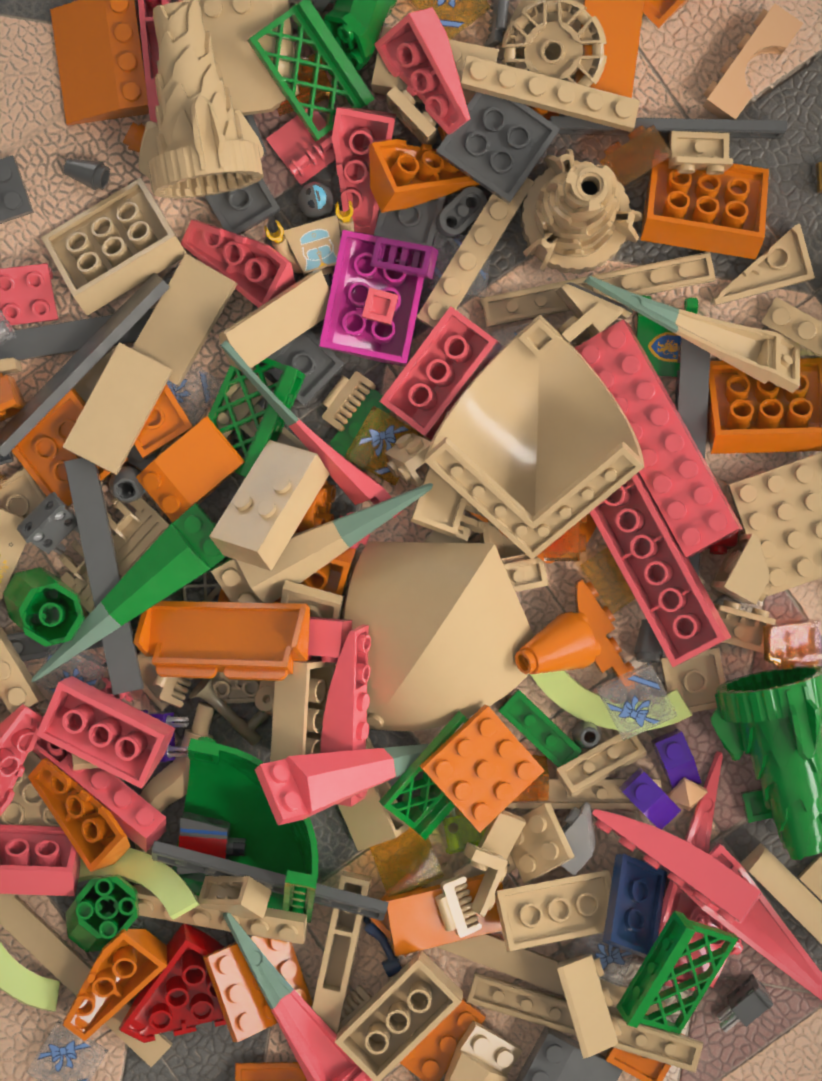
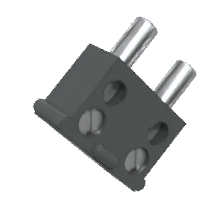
[17,492,79,554]
[717,974,773,1032]

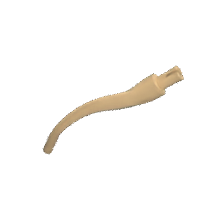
[135,702,215,856]

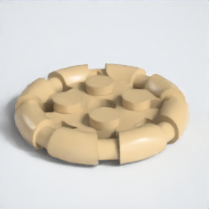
[501,0,607,87]

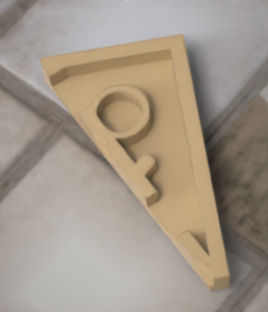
[712,224,815,306]

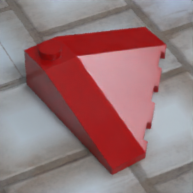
[119,923,226,1043]

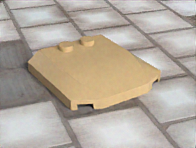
[176,0,299,116]

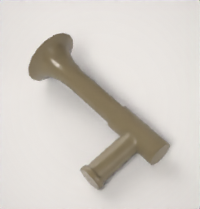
[189,678,270,746]

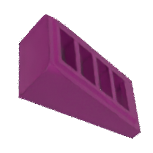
[370,236,438,279]

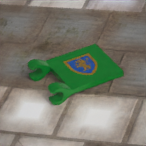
[636,295,698,377]

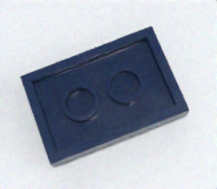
[602,853,667,958]

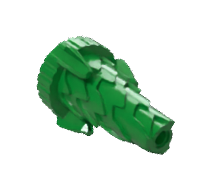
[710,665,822,860]

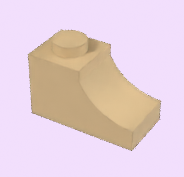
[198,876,272,919]

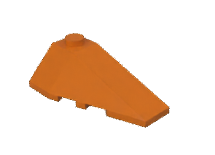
[369,139,480,213]

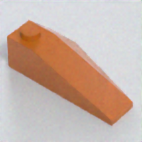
[28,758,131,872]
[63,929,167,1041]

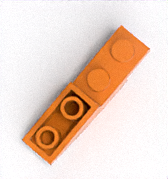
[575,579,639,691]

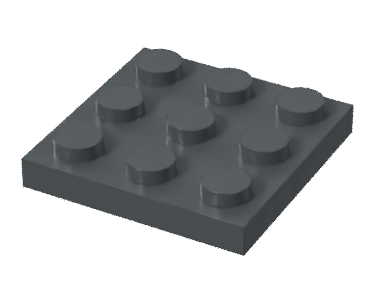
[436,92,560,204]

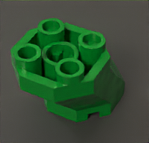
[323,0,397,71]
[3,567,85,647]
[65,875,139,952]

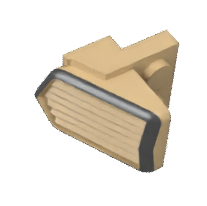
[556,282,633,343]

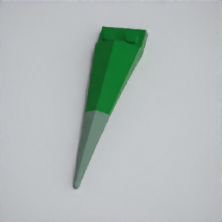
[31,503,226,682]

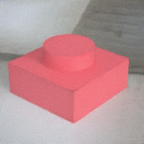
[362,287,399,326]

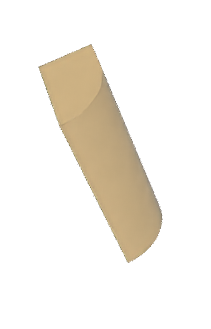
[219,269,330,371]
[338,736,409,851]
[740,843,822,945]

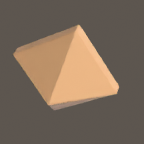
[667,777,708,811]

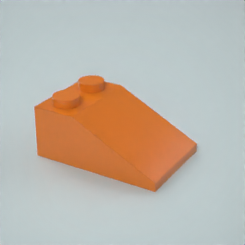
[136,416,245,523]

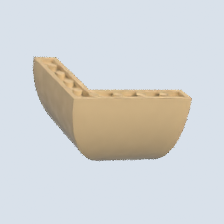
[424,315,644,560]
[344,541,534,731]

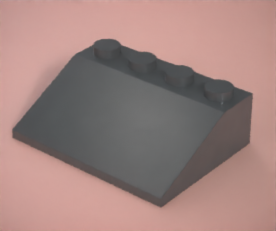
[516,1027,623,1081]

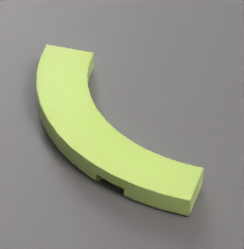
[530,671,692,731]
[78,848,200,920]
[0,942,60,1012]

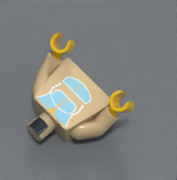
[264,200,355,289]

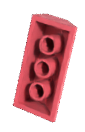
[379,306,503,440]
[36,676,176,789]
[0,824,81,896]

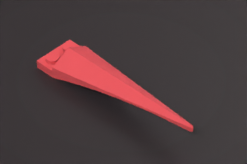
[658,751,723,991]
[678,843,822,1000]

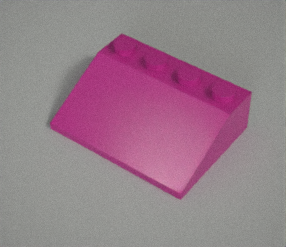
[319,230,425,367]

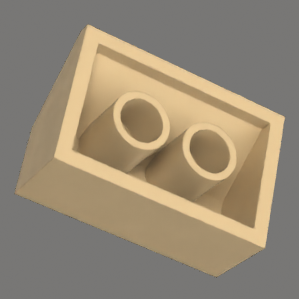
[710,533,771,605]
[557,952,622,1059]

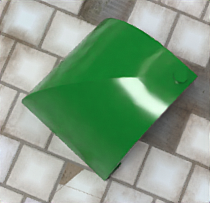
[172,737,318,923]

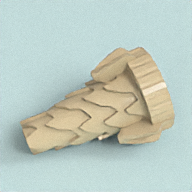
[138,0,264,199]
[521,149,643,274]

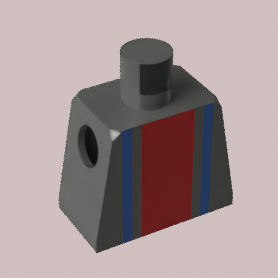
[177,812,247,874]

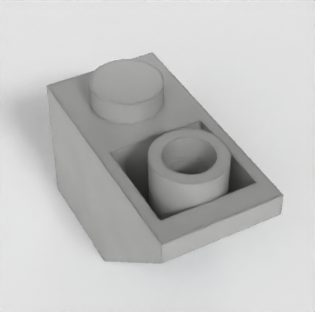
[561,802,596,876]

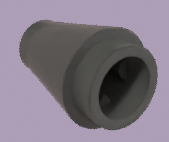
[64,158,110,190]
[634,619,663,663]
[572,720,601,749]

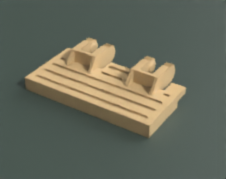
[410,411,486,542]
[59,497,170,613]

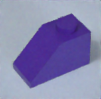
[651,729,701,790]
[619,767,681,830]

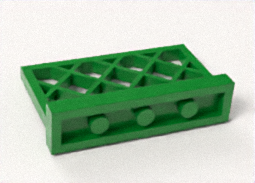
[247,0,375,141]
[208,358,306,477]
[379,711,469,840]
[616,910,738,1034]

